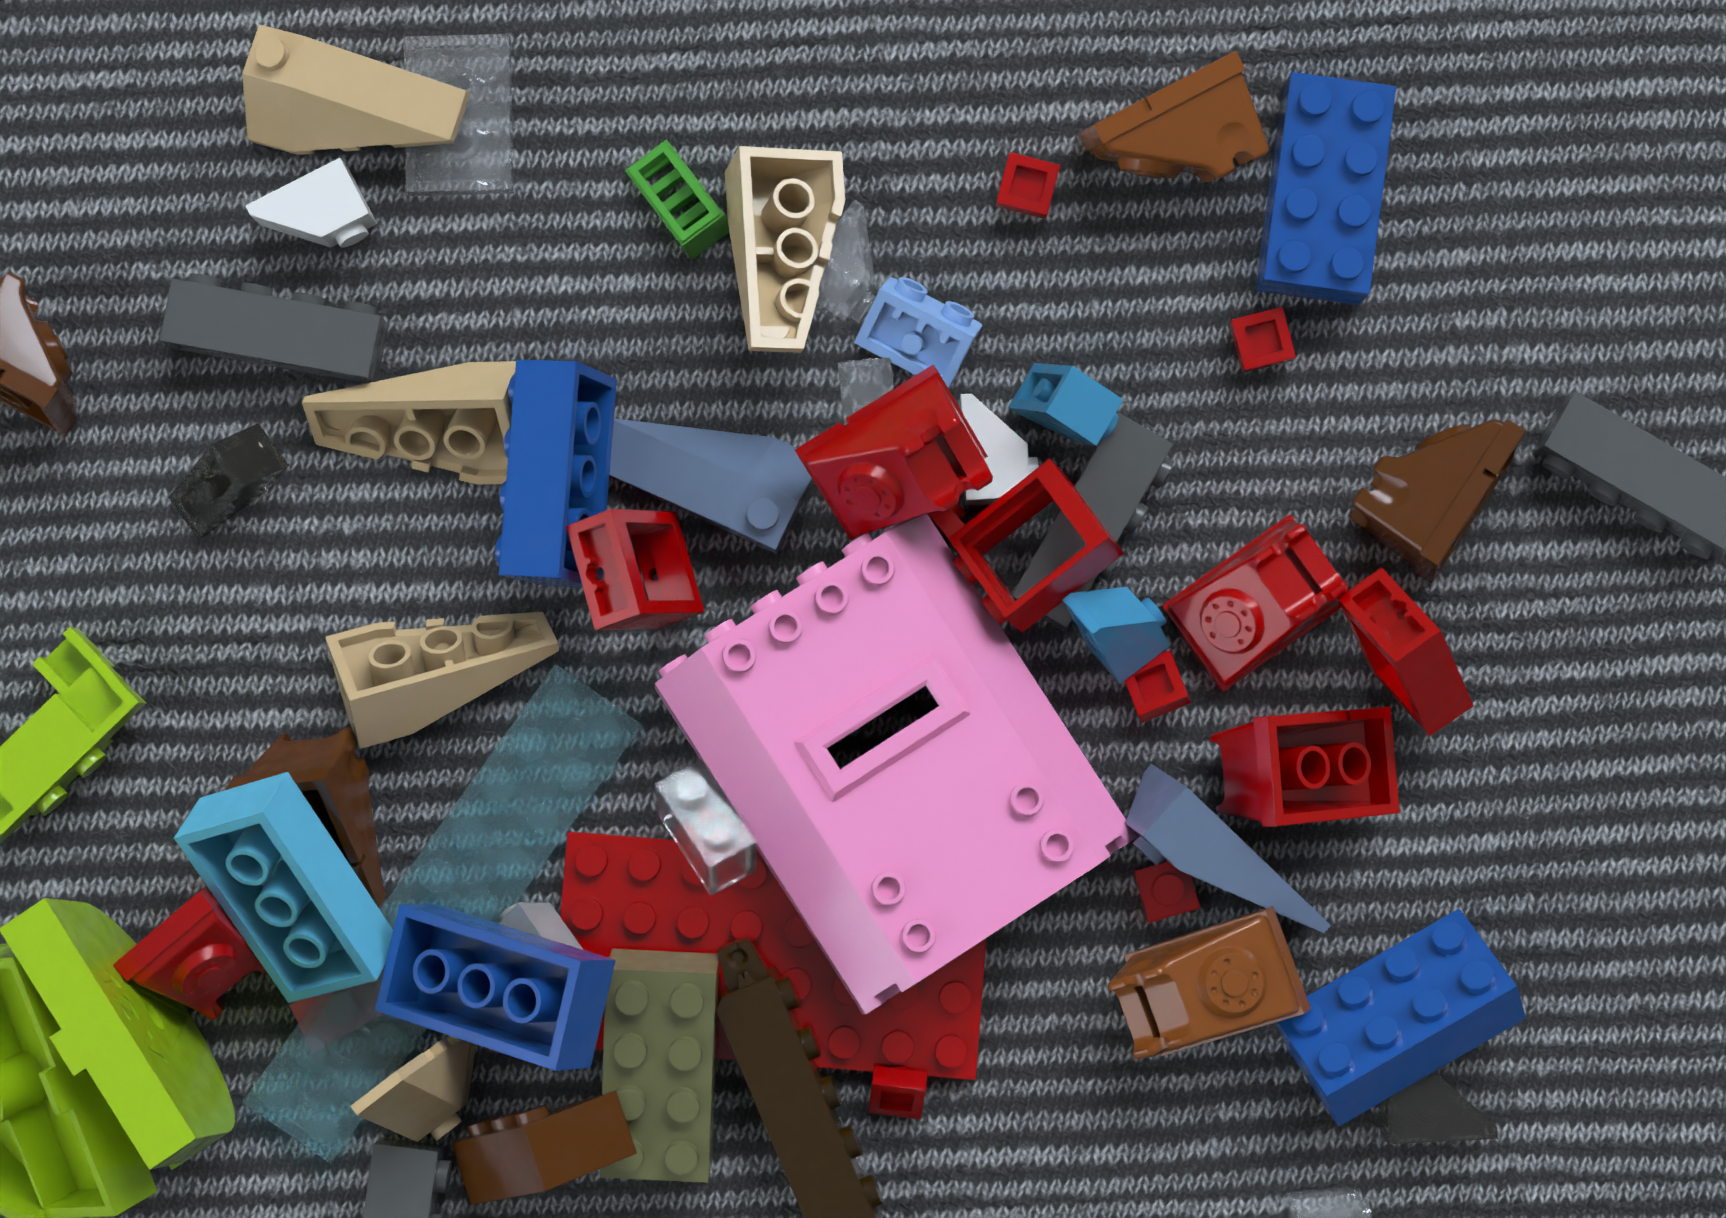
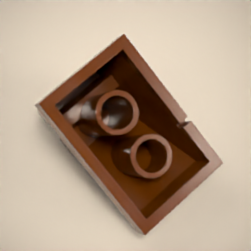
[0,272,77,437]
[1351,419,1526,584]
[226,727,387,908]

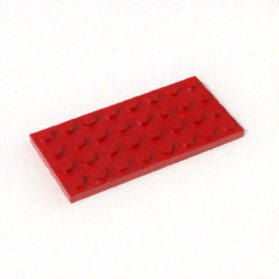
[560,831,987,1080]

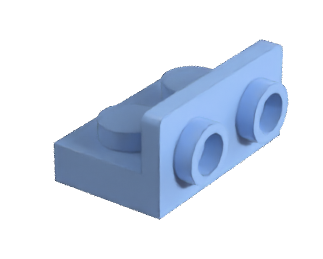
[854,277,982,389]

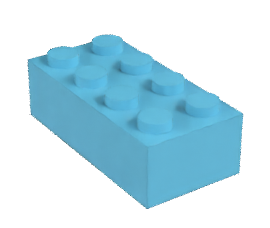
[174,772,393,1003]

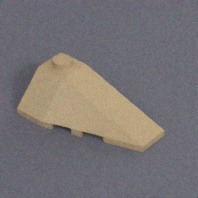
[242,24,470,155]
[725,146,845,353]
[302,361,516,485]
[325,612,559,749]
[350,1036,476,1142]

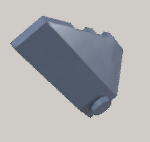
[609,418,813,555]
[1125,764,1331,933]

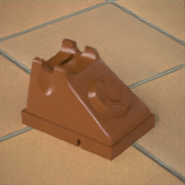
[1077,51,1269,182]
[1108,906,1311,1060]

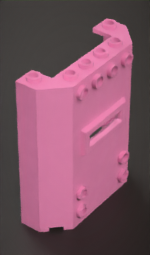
[655,513,1137,1014]

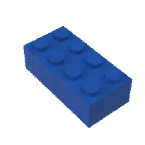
[1255,72,1397,305]
[495,360,617,587]
[375,904,616,1071]
[1276,909,1526,1127]

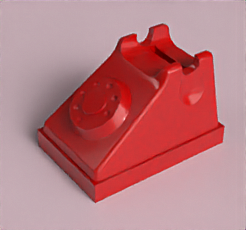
[795,365,993,541]
[1160,514,1348,692]
[1210,706,1400,827]
[113,885,268,1020]

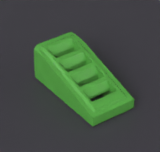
[625,139,729,259]

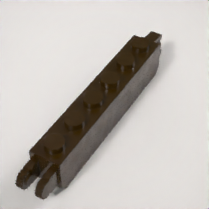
[716,936,884,1218]

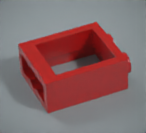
[948,458,1125,633]
[566,509,705,630]
[1337,567,1474,737]

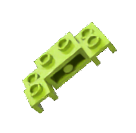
[0,627,146,844]

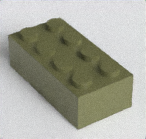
[600,949,720,1183]

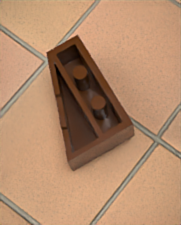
[451,1090,637,1205]

